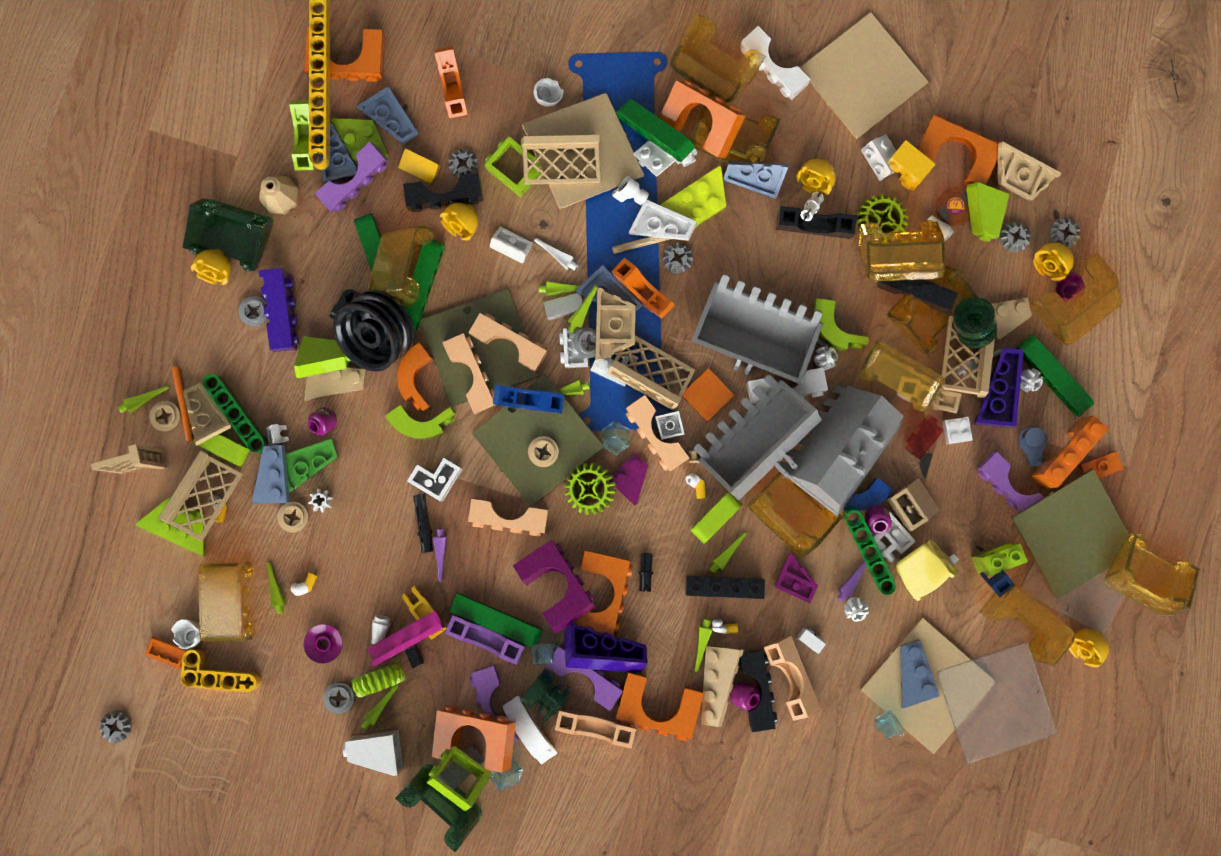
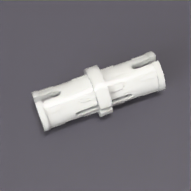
[800,192,824,221]

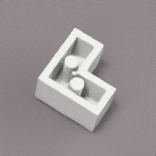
[407,458,463,502]

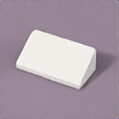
[490,226,533,263]
[543,293,583,321]

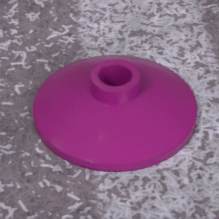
[304,624,343,664]

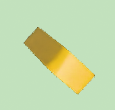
[181,648,261,692]

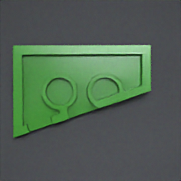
[286,439,339,493]

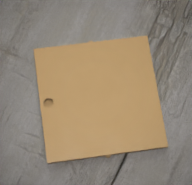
[800,12,929,140]
[522,93,644,209]
[860,618,996,754]

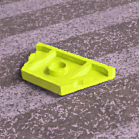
[660,166,726,228]

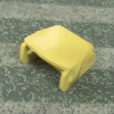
[895,540,958,601]

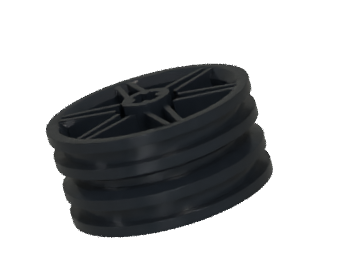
[333,290,415,372]

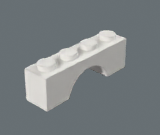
[740,26,810,100]
[746,368,828,405]

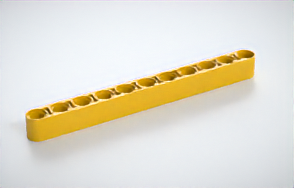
[309,0,330,170]

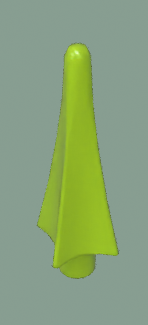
[539,281,580,296]
[567,286,598,334]
[558,380,590,396]
[118,385,169,413]
[709,532,747,574]
[267,562,287,614]
[695,619,713,672]
[361,684,398,730]

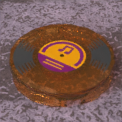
[935,187,970,226]

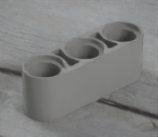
[438,745,485,797]

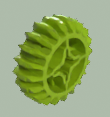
[857,194,909,245]
[564,463,616,515]
[352,663,405,697]

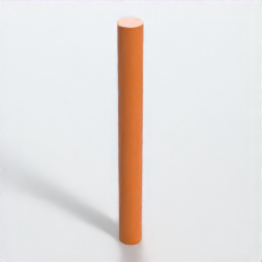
[171,366,194,442]

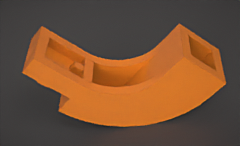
[434,46,468,119]
[611,258,675,319]
[397,342,433,412]

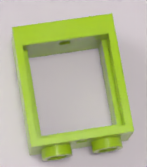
[485,136,542,198]
[972,543,1028,576]
[427,746,492,811]

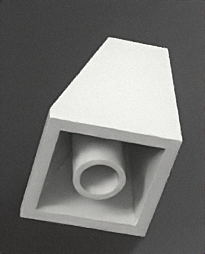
[343,730,404,776]

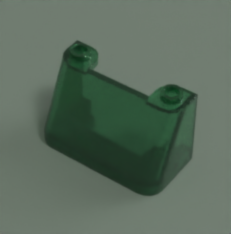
[182,198,274,271]
[395,764,482,852]

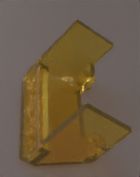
[860,340,945,417]

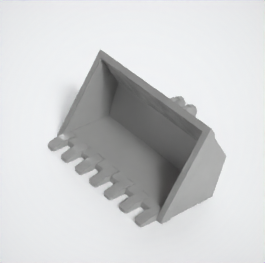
[692,274,823,384]
[694,375,822,500]

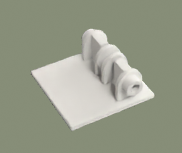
[633,141,676,177]

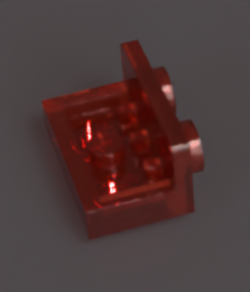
[905,416,943,459]

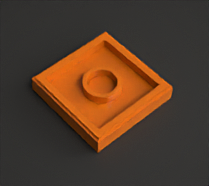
[682,368,735,422]

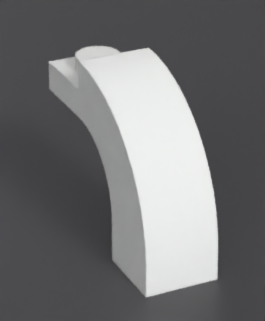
[502,696,557,764]

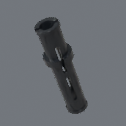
[413,494,434,553]

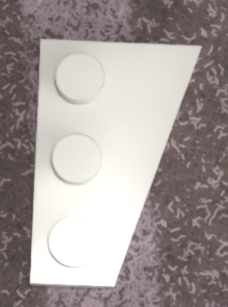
[629,200,697,241]

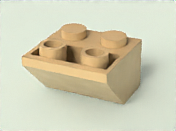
[886,478,940,531]

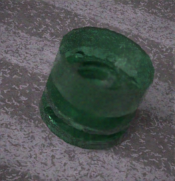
[953,297,998,348]
[520,668,572,721]

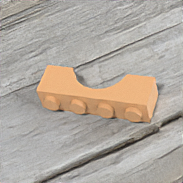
[468,313,547,373]
[442,333,495,414]
[625,395,689,472]
[468,499,549,537]
[764,636,821,721]
[555,708,636,749]

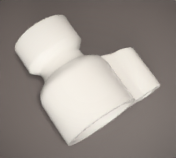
[612,176,649,205]

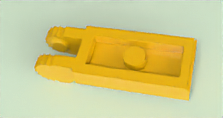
[401,585,447,640]

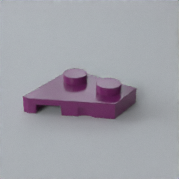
[609,453,648,506]
[774,553,818,603]

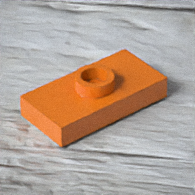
[1079,451,1124,478]
[144,636,188,669]

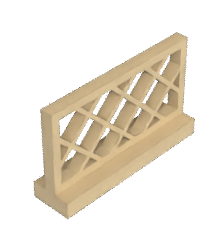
[521,135,600,185]
[939,316,997,398]
[607,335,695,411]
[91,444,167,474]
[159,451,243,541]

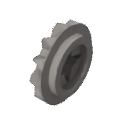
[448,149,479,178]
[1050,218,1081,248]
[1000,221,1031,252]
[662,243,693,274]
[239,296,267,326]
[572,327,596,358]
[323,682,355,714]
[99,711,131,743]

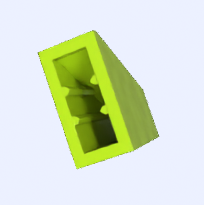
[966,182,1010,242]
[294,336,351,378]

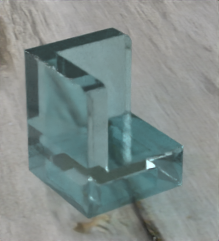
[602,420,630,455]
[531,642,559,665]
[874,710,904,739]
[490,757,523,791]

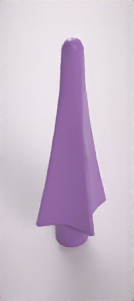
[433,529,448,582]
[837,561,866,602]

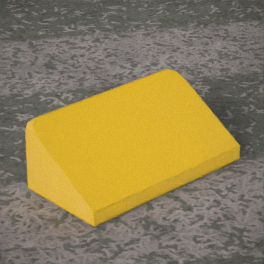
[398,148,440,184]

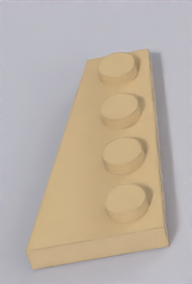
[701,646,744,727]

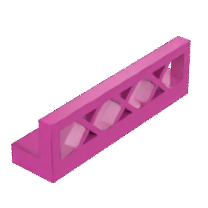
[367,610,445,667]

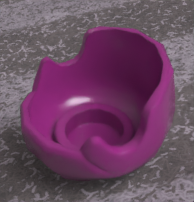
[1055,272,1085,303]

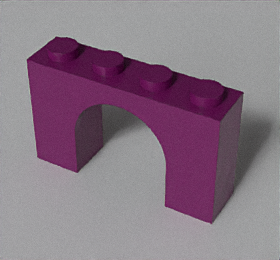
[513,540,595,633]

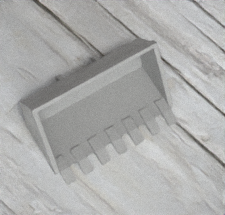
[779,385,904,516]

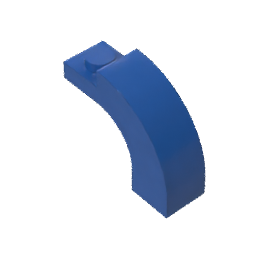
[493,385,564,414]
[843,478,893,511]

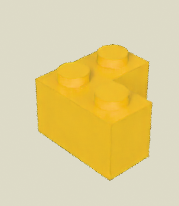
[888,140,936,191]

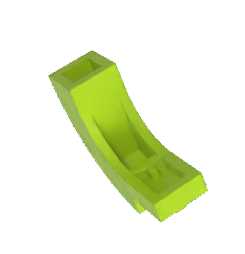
[289,100,317,170]
[812,298,869,352]
[385,405,456,439]

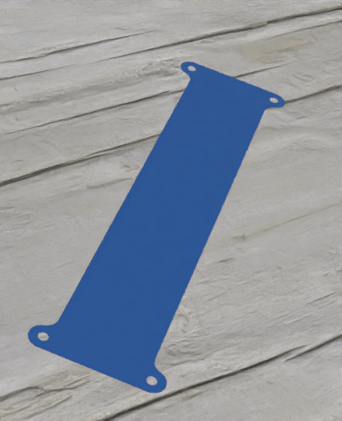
[568,52,675,431]

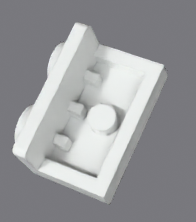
[861,135,896,181]
[559,328,588,368]

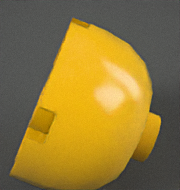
[796,158,836,196]
[440,203,478,240]
[1033,242,1074,281]
[191,249,231,285]
[1067,628,1109,667]

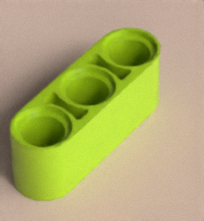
[192,434,250,467]
[690,491,743,544]

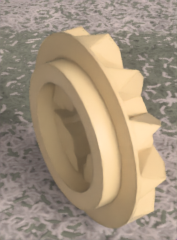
[149,401,181,431]
[528,436,559,467]
[277,502,309,533]

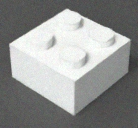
[655,411,685,441]
[942,417,973,445]
[796,628,826,654]

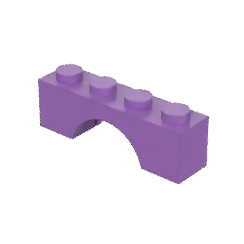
[315,142,390,212]
[976,452,1044,512]
[445,614,526,665]
[546,645,623,711]
[470,664,519,742]

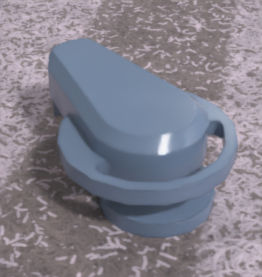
[1018,426,1048,467]

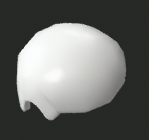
[533,78,564,107]
[171,619,202,650]

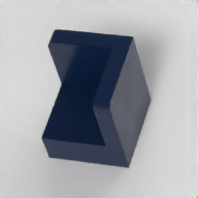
[980,570,1015,598]

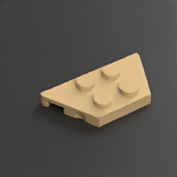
[998,142,1061,201]
[595,288,636,362]

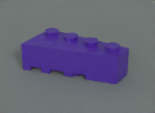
[258,268,299,352]
[974,348,1024,428]
[564,621,648,673]

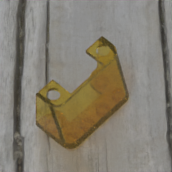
[199,562,255,642]

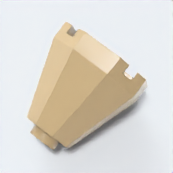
[259,175,300,215]

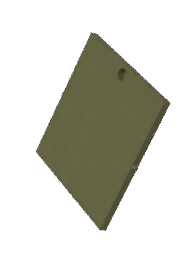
[421,289,540,407]
[472,374,604,506]
[1011,469,1138,599]

